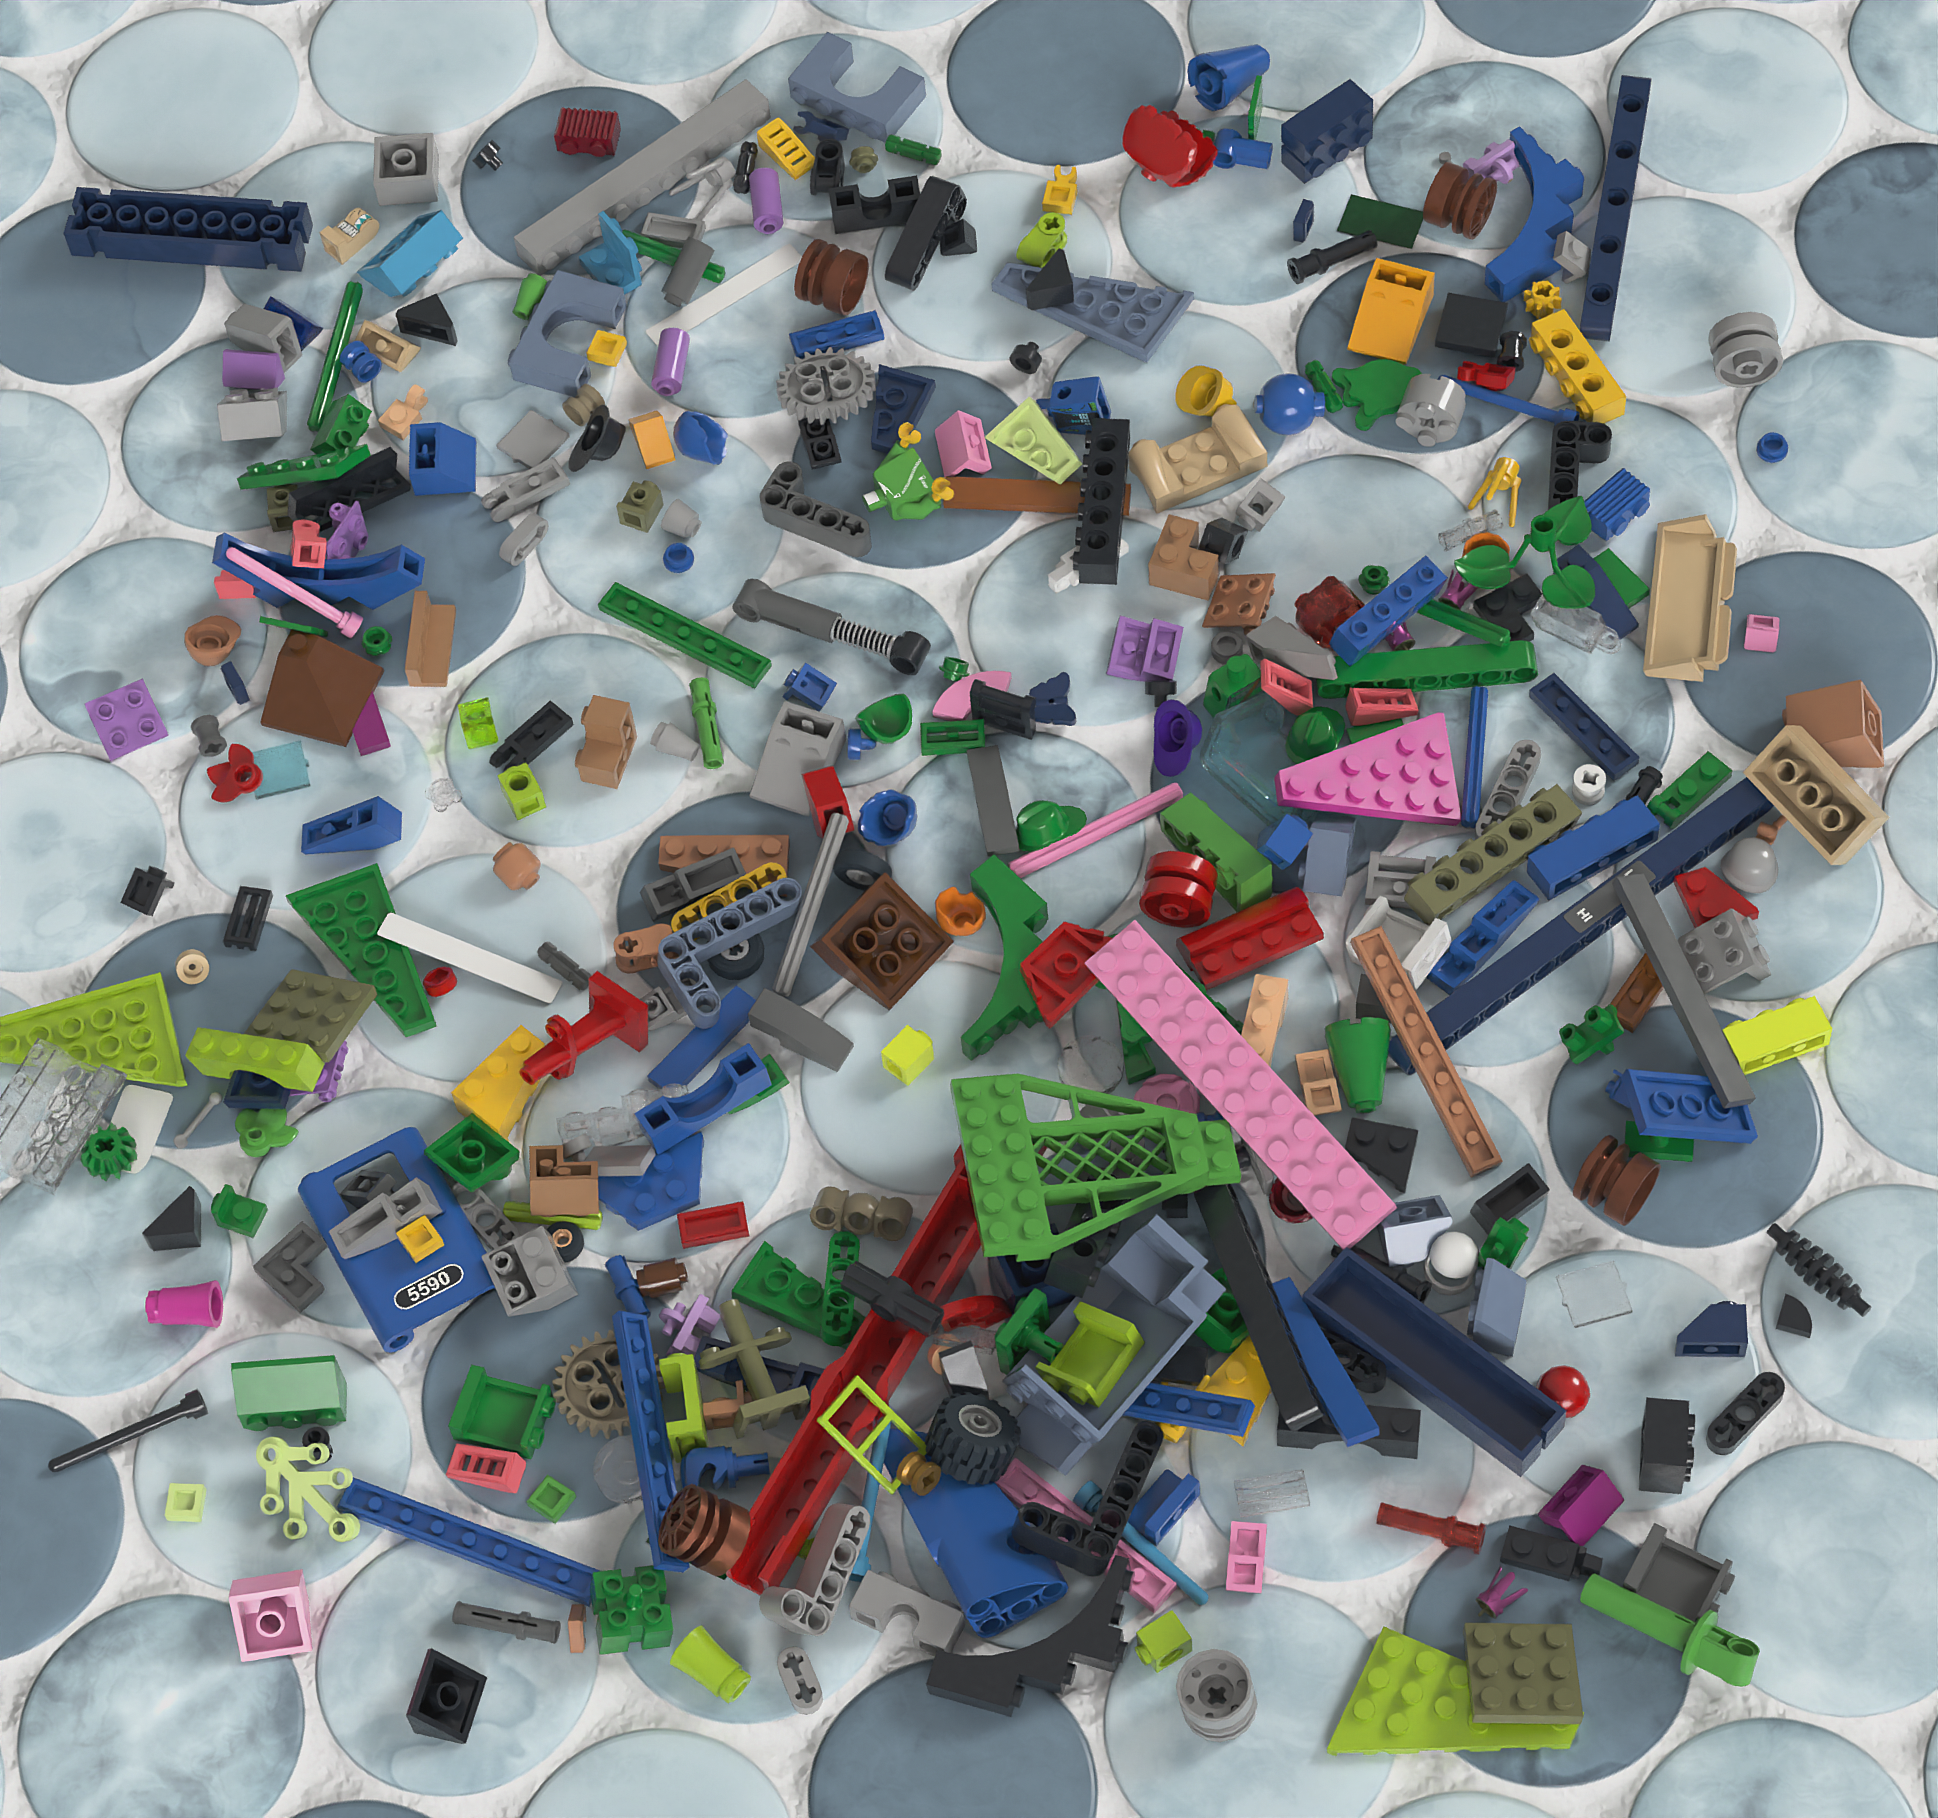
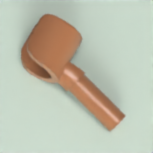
[1755,814,1788,845]

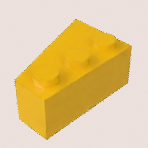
[451,1025,545,1141]

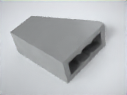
[224,303,302,373]

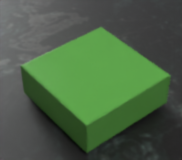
[526,1474,576,1524]

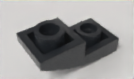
[798,418,842,470]

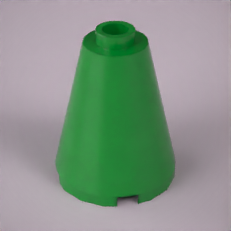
[1324,1017,1391,1114]

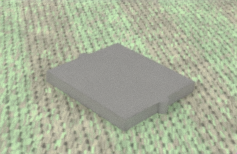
[496,410,570,469]

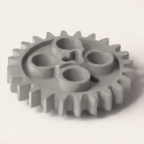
[776,347,876,424]

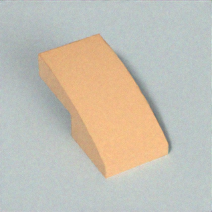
[1295,1049,1342,1116]

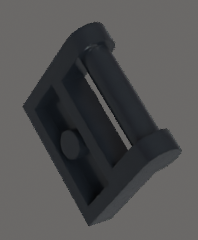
[970,679,1036,740]

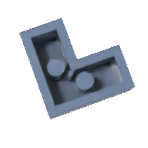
[1298,812,1356,897]

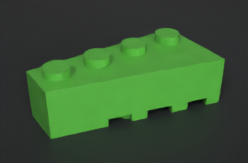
[1160,792,1273,912]

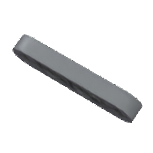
[1475,740,1541,840]
[438,1166,521,1250]

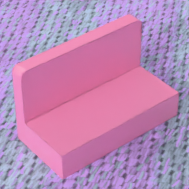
[935,410,992,478]

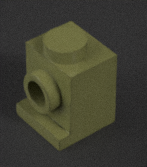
[616,480,664,533]
[267,484,298,532]

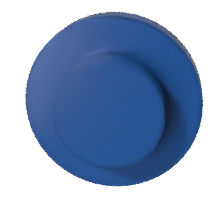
[1756,432,1788,463]
[663,543,694,573]

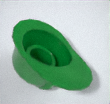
[1285,706,1346,764]
[1016,800,1087,852]

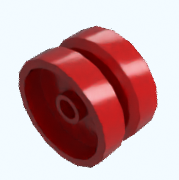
[1139,851,1218,928]

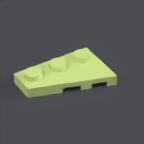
[984,397,1083,485]

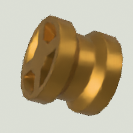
[896,1451,941,1496]

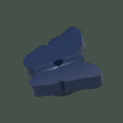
[1029,672,1077,726]

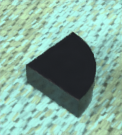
[1776,1294,1812,1338]

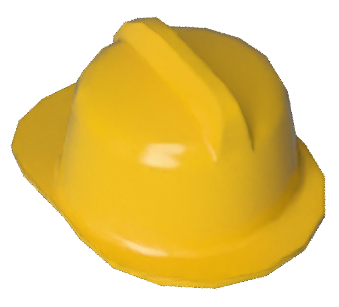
[1175,366,1237,417]

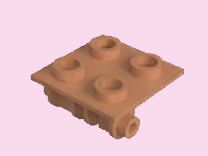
[1202,573,1276,635]

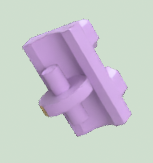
[1463,139,1519,184]
[659,1294,720,1357]

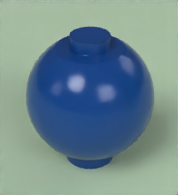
[1254,373,1325,435]

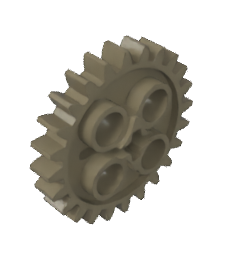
[552,1330,665,1439]

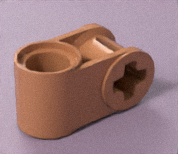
[614,924,679,974]

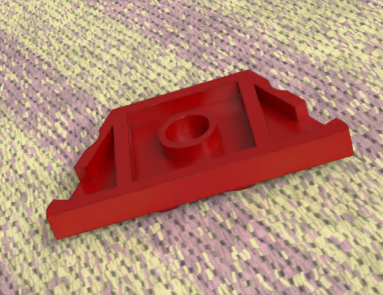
[1020,922,1113,1029]

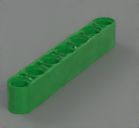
[1316,641,1538,699]

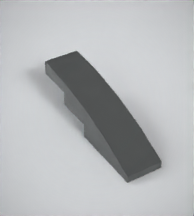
[966,745,1019,857]

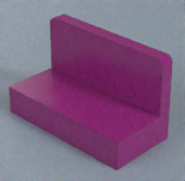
[1538,1465,1624,1546]

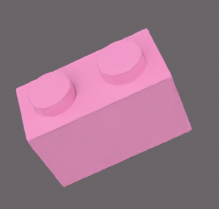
[229,1569,312,1662]

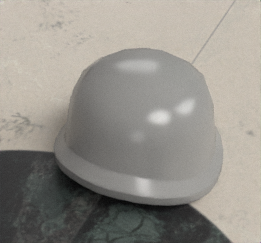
[1720,837,1778,893]

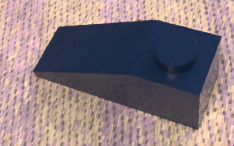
[1553,544,1639,644]

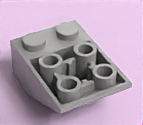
[749,701,846,817]

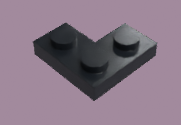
[1473,574,1544,642]

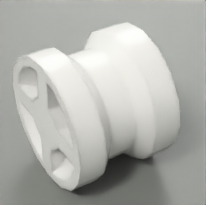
[1572,764,1606,805]

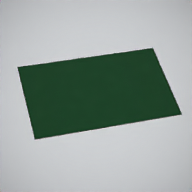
[1337,194,1423,249]

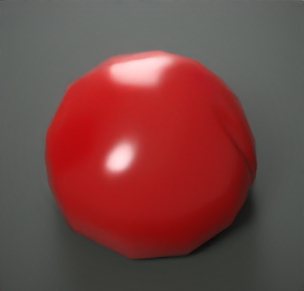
[1536,1365,1590,1418]

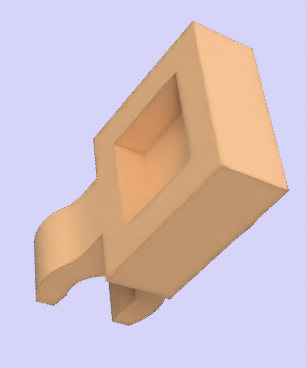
[378,384,428,441]

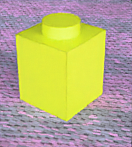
[881,1025,934,1086]

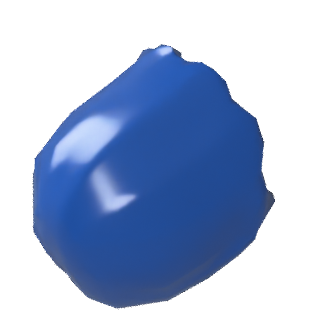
[673,411,728,465]
[858,790,918,846]

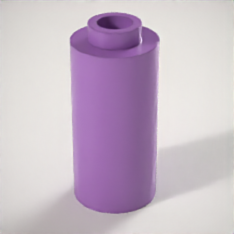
[749,168,784,234]
[651,328,690,396]

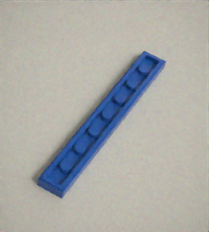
[612,1311,690,1573]
[337,1477,600,1607]

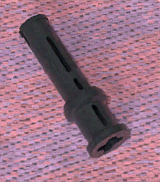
[1287,230,1378,284]
[1331,1244,1432,1303]

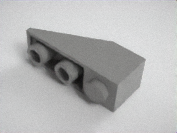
[1245,616,1338,680]

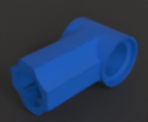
[1213,128,1273,169]

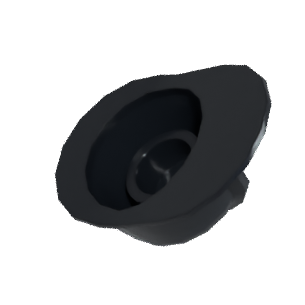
[569,405,626,472]

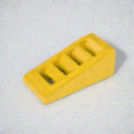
[757,117,815,180]

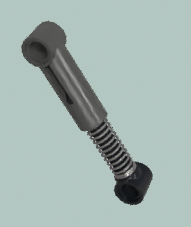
[732,578,931,675]

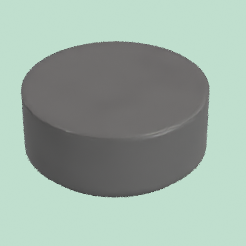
[1211,632,1243,664]

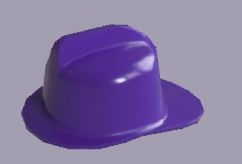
[1153,699,1202,777]

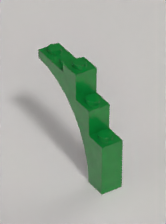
[960,855,1049,1061]

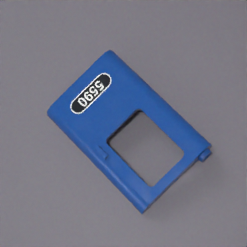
[298,1127,495,1353]

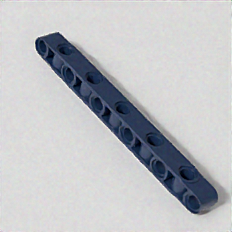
[1580,75,1652,342]

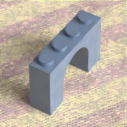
[788,32,926,143]
[508,270,627,397]

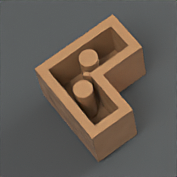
[1148,514,1219,601]
[575,695,637,789]
[529,1145,599,1217]

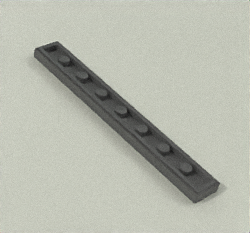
[1612,873,1756,1108]

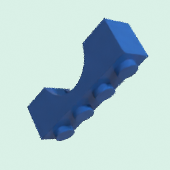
[634,1043,772,1155]

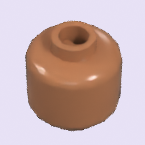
[493,842,541,890]

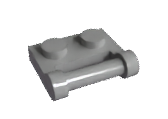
[1365,851,1436,909]

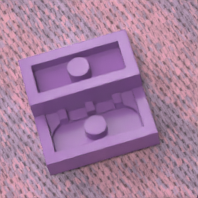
[1106,615,1184,682]

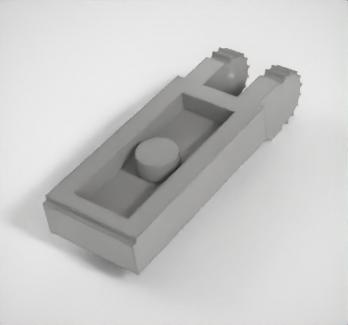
[481,457,570,523]

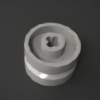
[1708,312,1783,388]

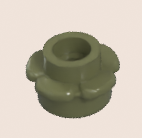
[849,146,878,173]

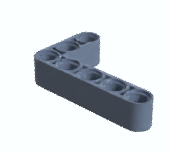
[657,878,802,1029]

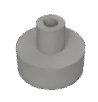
[562,1133,592,1162]

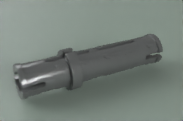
[452,1601,561,1644]

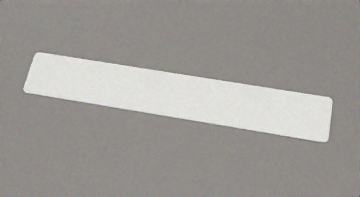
[646,244,802,346]
[377,913,562,1003]

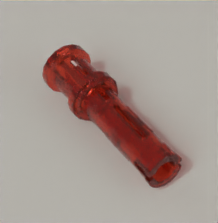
[1376,1502,1487,1555]

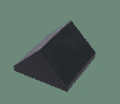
[406,1648,487,1744]

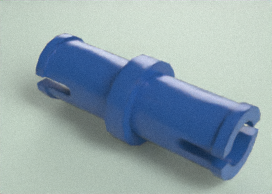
[605,1255,651,1319]

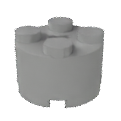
[1395,374,1466,447]

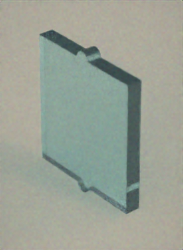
[248,740,311,800]

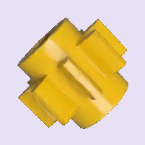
[1524,280,1562,319]

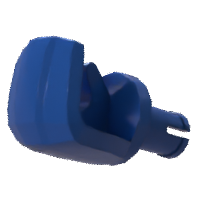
[680,1445,770,1490]

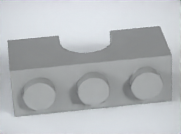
[849,1570,965,1657]

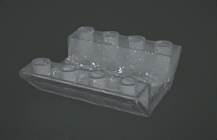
[0,1038,127,1195]

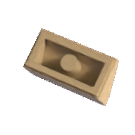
[355,320,421,372]

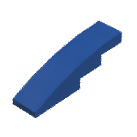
[1426,880,1539,995]

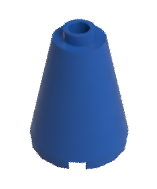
[1187,44,1270,111]

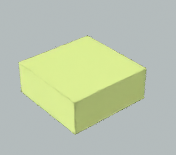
[164,1483,206,1522]

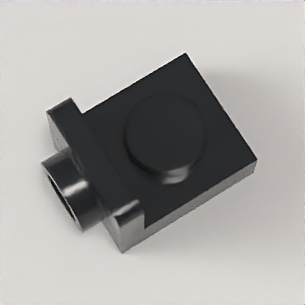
[120,865,175,916]

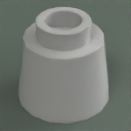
[661,499,702,538]

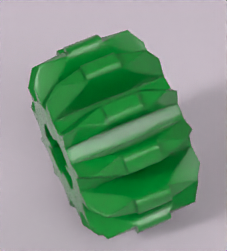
[80,1123,137,1181]

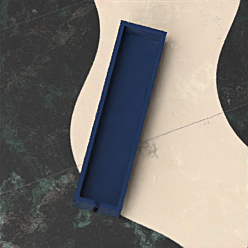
[1302,1247,1566,1477]

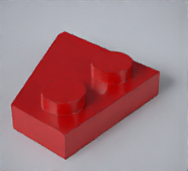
[1674,867,1759,928]

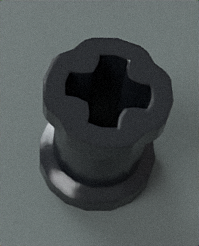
[1497,331,1527,372]

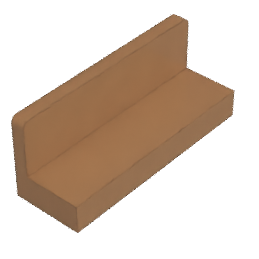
[405,591,456,687]

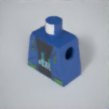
[1036,376,1111,435]

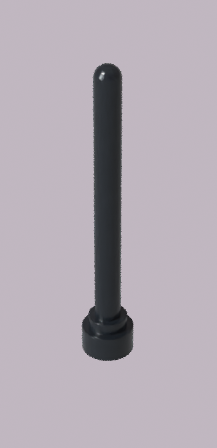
[48,1389,208,1472]

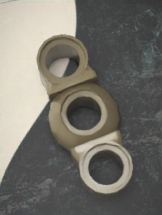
[810,1187,913,1241]

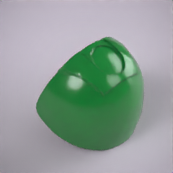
[855,694,912,744]

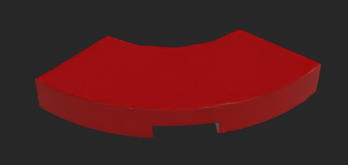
[940,1295,1012,1332]

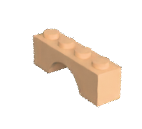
[1241,974,1288,1068]

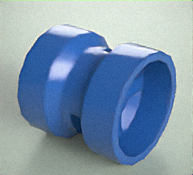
[340,341,382,383]

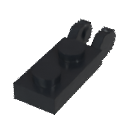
[489,700,574,772]

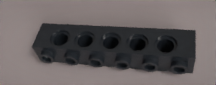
[1073,418,1130,585]

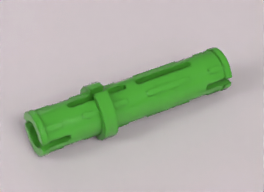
[689,677,724,769]

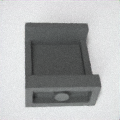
[1623,1523,1735,1622]

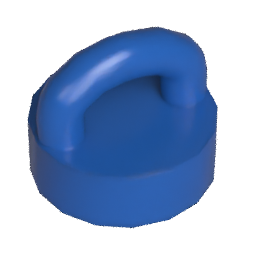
[847,728,877,760]

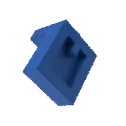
[782,663,837,712]

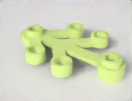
[256,1437,360,1542]

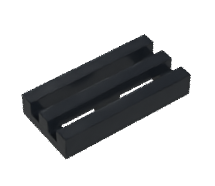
[223,886,273,951]

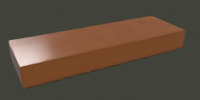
[1610,953,1664,1033]

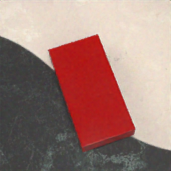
[677,1201,750,1249]

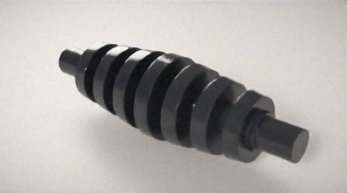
[1766,1223,1872,1317]

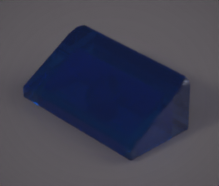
[263,296,324,351]

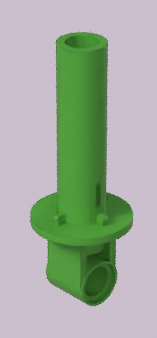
[1580,1573,1760,1687]

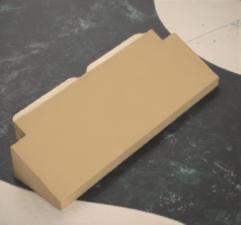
[1643,514,1737,682]

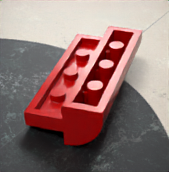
[1176,887,1324,991]

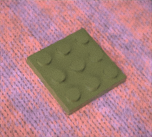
[244,969,377,1063]
[1463,1623,1583,1724]

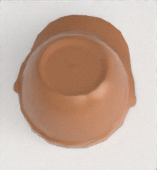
[184,615,241,666]

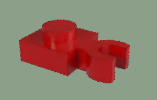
[1457,361,1515,391]

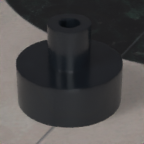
[472,140,503,171]
[1009,342,1042,374]
[1145,680,1177,707]

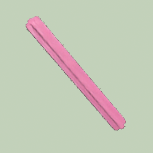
[1008,783,1183,878]

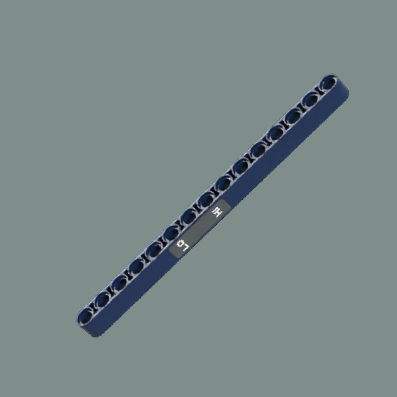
[1388,777,1774,1075]

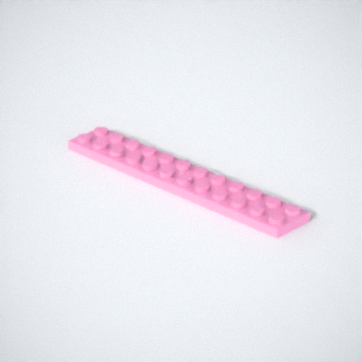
[1085,920,1397,1250]

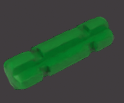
[885,134,942,165]
[1305,360,1343,413]

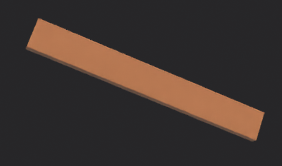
[1350,926,1503,1177]

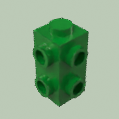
[310,394,372,454]

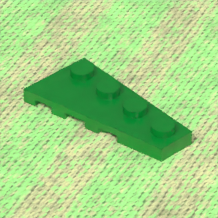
[237,444,371,490]
[731,1241,866,1350]

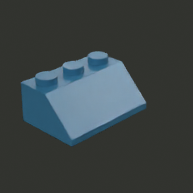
[357,210,463,297]

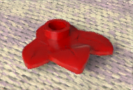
[207,744,263,803]

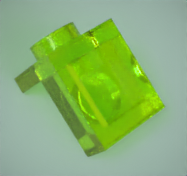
[458,697,499,749]

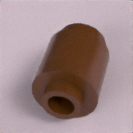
[636,1257,688,1298]

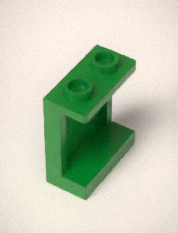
[448,1364,556,1460]

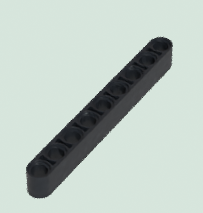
[1193,1184,1325,1432]

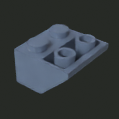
[1467,1258,1527,1357]

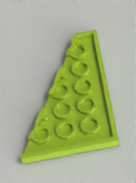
[0,972,188,1087]
[1327,1626,1584,1756]

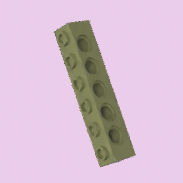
[1404,784,1582,926]

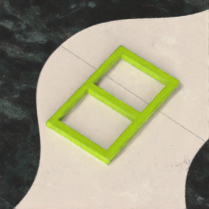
[817,1375,927,1495]

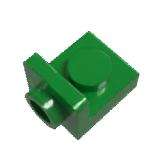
[211,1184,268,1238]

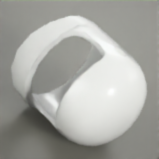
[1423,1232,1479,1296]

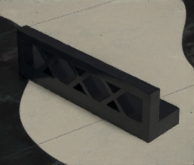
[288,447,411,533]

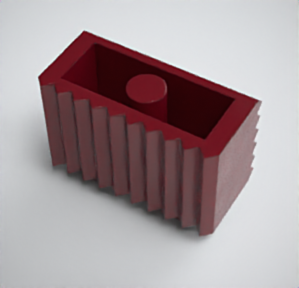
[554,107,621,157]

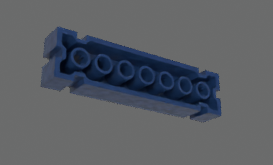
[63,187,313,272]

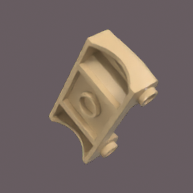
[1128,404,1268,514]

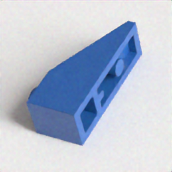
[301,796,402,855]

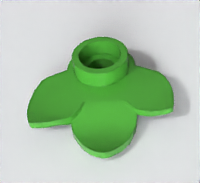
[235,1108,299,1157]

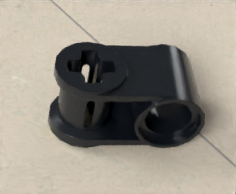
[810,139,845,195]

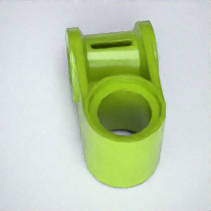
[1016,212,1067,268]

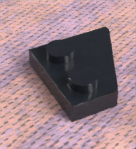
[1345,1117,1418,1193]

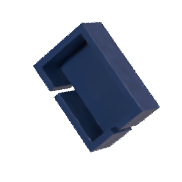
[1281,79,1373,184]

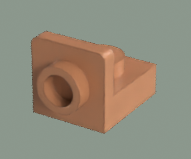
[703,1380,753,1430]

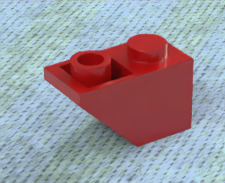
[801,766,855,838]

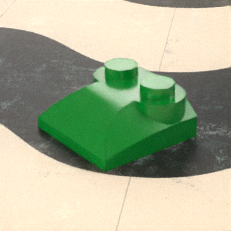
[424,1113,520,1192]
[1193,1267,1249,1353]

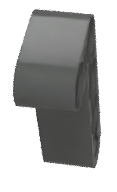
[760,461,872,557]

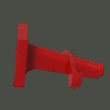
[519,971,648,1085]

